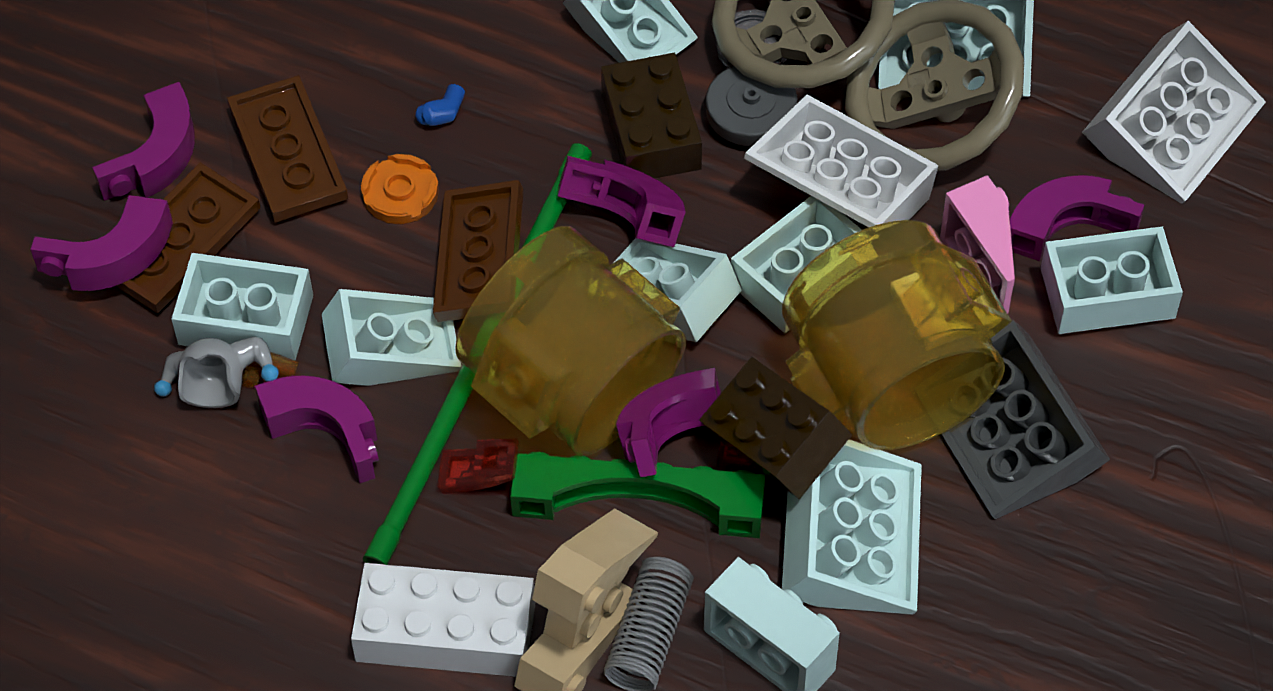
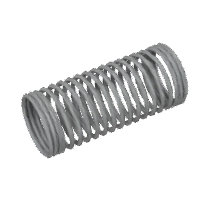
[604,556,693,691]

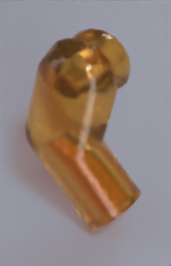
[242,352,299,388]

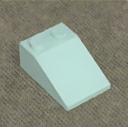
[563,0,698,63]
[592,238,742,342]
[322,289,462,386]

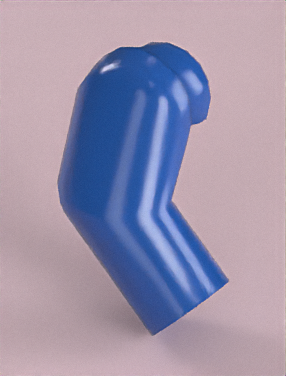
[415,84,465,126]

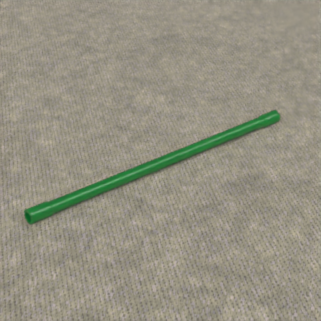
[363,143,592,565]

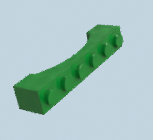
[511,452,765,538]

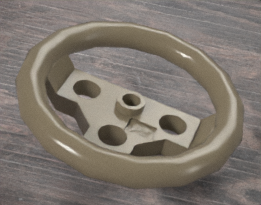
[711,0,895,88]
[845,0,1024,171]

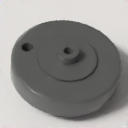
[706,66,797,146]

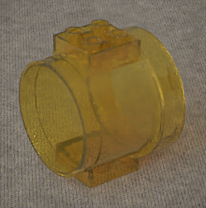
[782,220,1012,450]
[455,226,686,456]

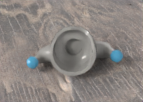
[154,337,279,408]

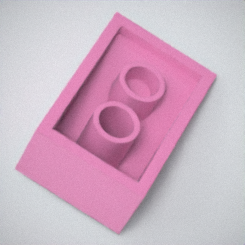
[940,175,1015,325]

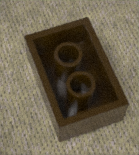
[601,52,702,179]
[699,357,853,499]

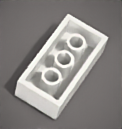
[351,563,535,677]

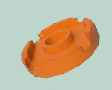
[361,154,439,224]

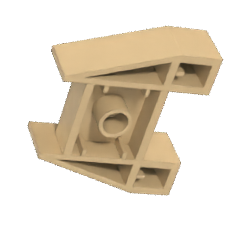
[514,508,658,691]

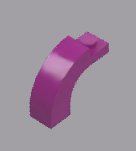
[92,82,195,201]
[557,156,686,247]
[1010,175,1145,261]
[30,195,173,291]
[616,368,721,477]
[255,376,379,484]

